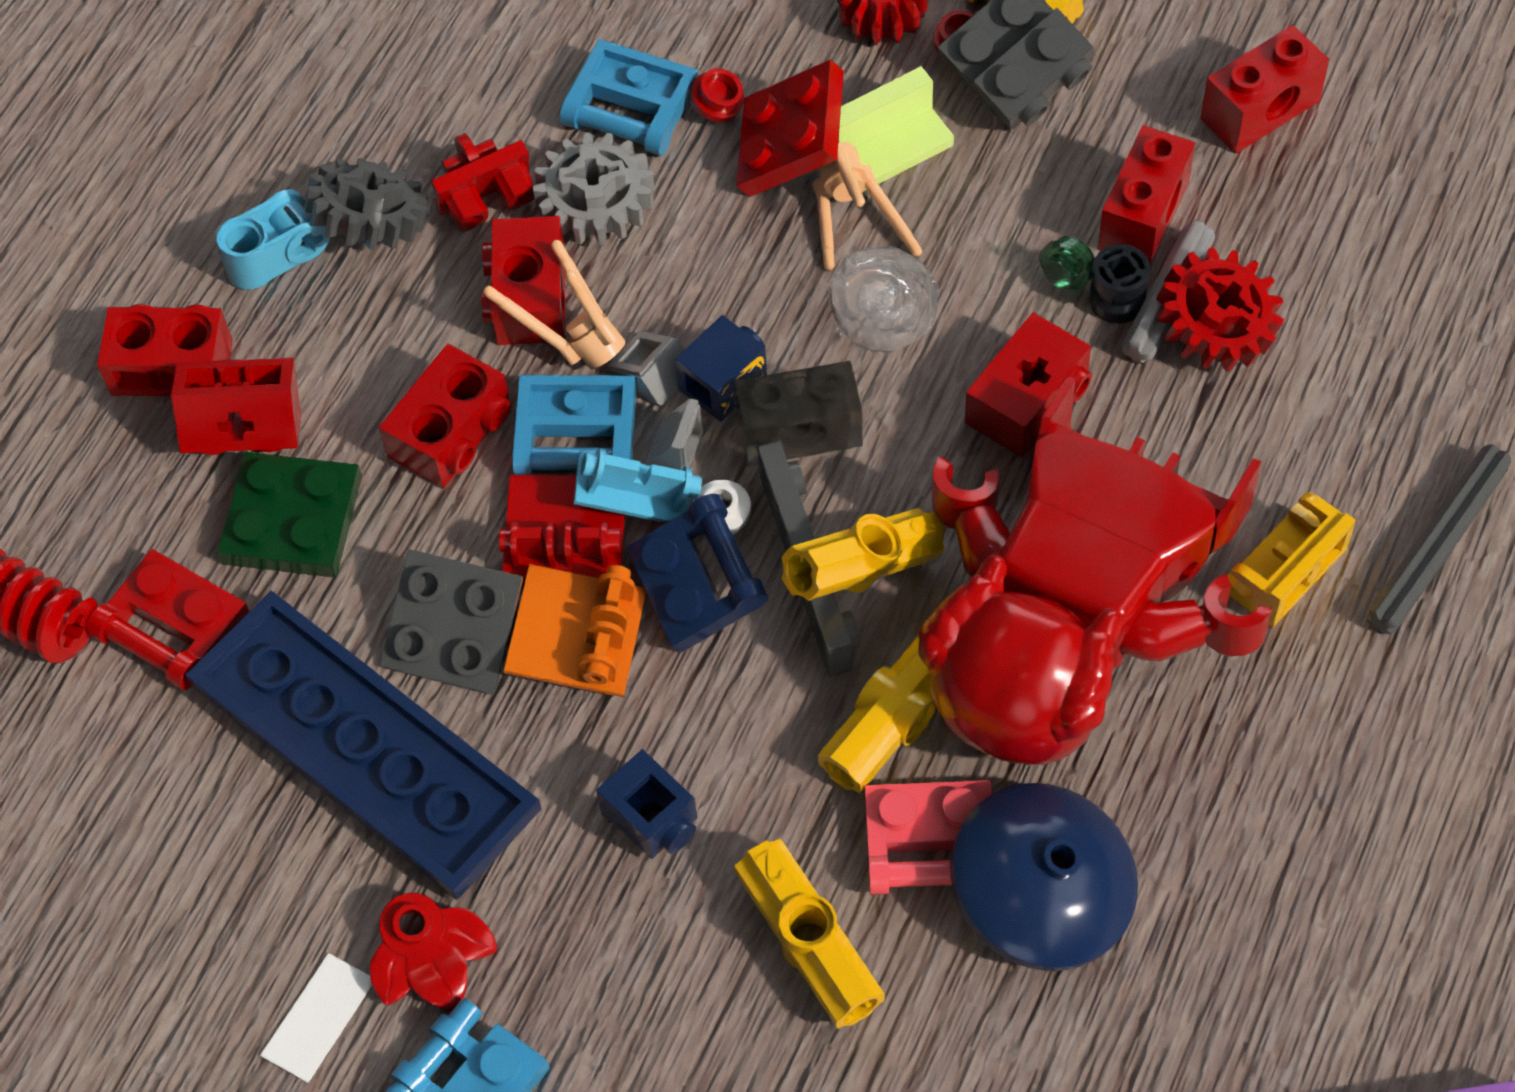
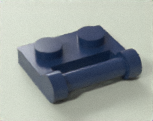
[626,494,768,653]

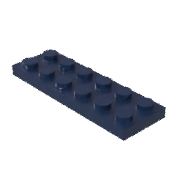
[186,590,542,900]

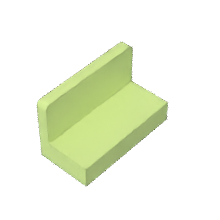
[838,66,954,191]

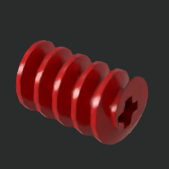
[0,548,98,663]

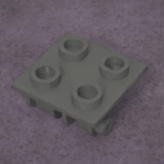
[380,549,523,695]

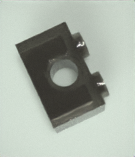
[735,361,863,467]

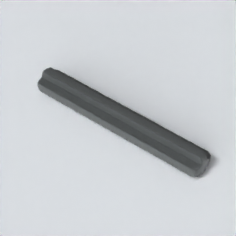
[1366,444,1511,635]

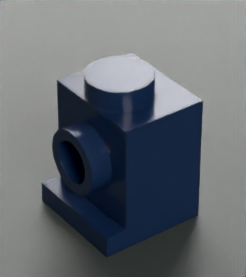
[596,749,698,859]

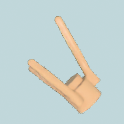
[812,142,922,271]
[483,240,625,370]

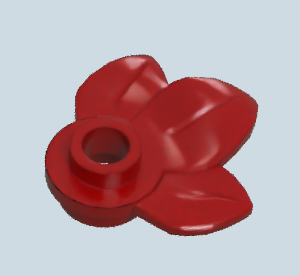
[370,893,497,1011]

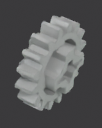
[533,132,655,245]

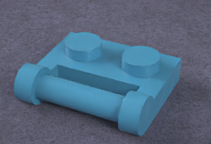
[560,39,698,156]
[513,375,637,475]

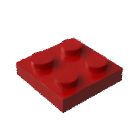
[736,59,844,197]

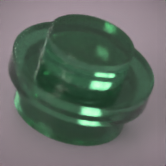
[1039,236,1095,290]

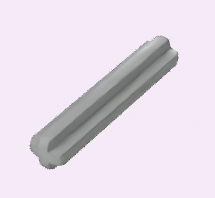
[1122,220,1215,364]

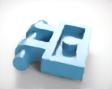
[385,998,550,1092]

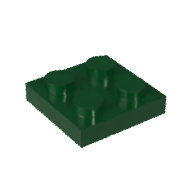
[217,452,362,578]

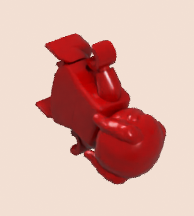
[918,376,1273,766]

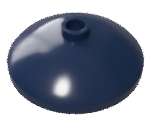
[950,783,1138,971]

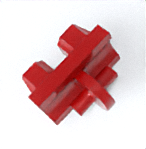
[431,133,534,232]

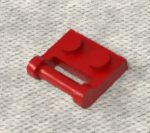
[86,549,250,691]

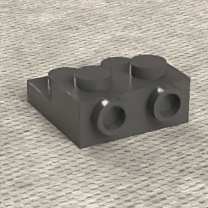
[938,0,1094,131]

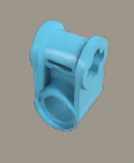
[216,189,330,290]

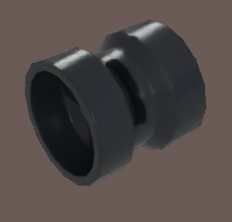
[1089,244,1150,324]

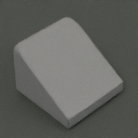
[605,331,684,406]
[645,398,703,470]

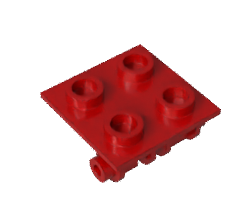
[499,475,625,581]

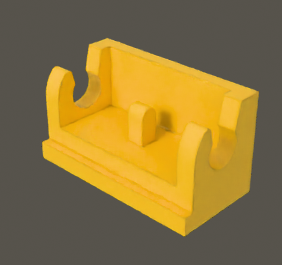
[1228,492,1356,628]

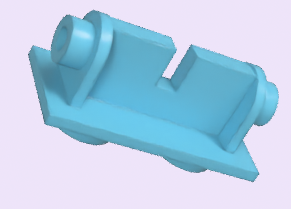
[573,449,702,523]

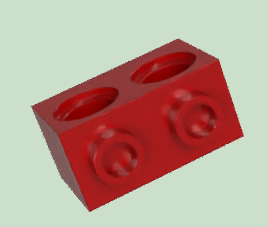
[97,304,233,396]
[378,343,511,489]

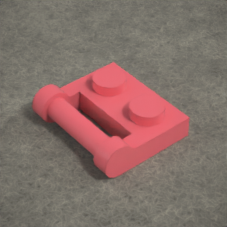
[865,780,992,895]

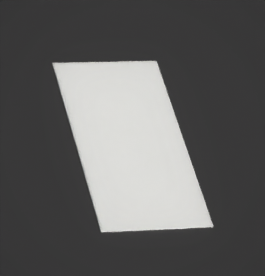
[260,953,372,1083]

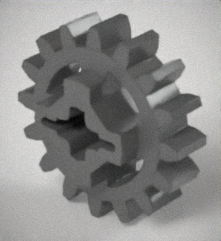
[304,158,428,250]

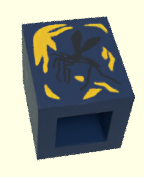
[675,315,767,422]

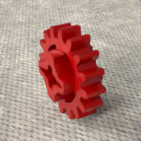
[1156,247,1284,372]

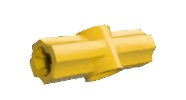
[781,508,945,601]
[818,637,936,793]
[734,838,885,1029]

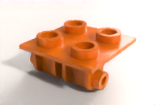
[503,564,646,698]

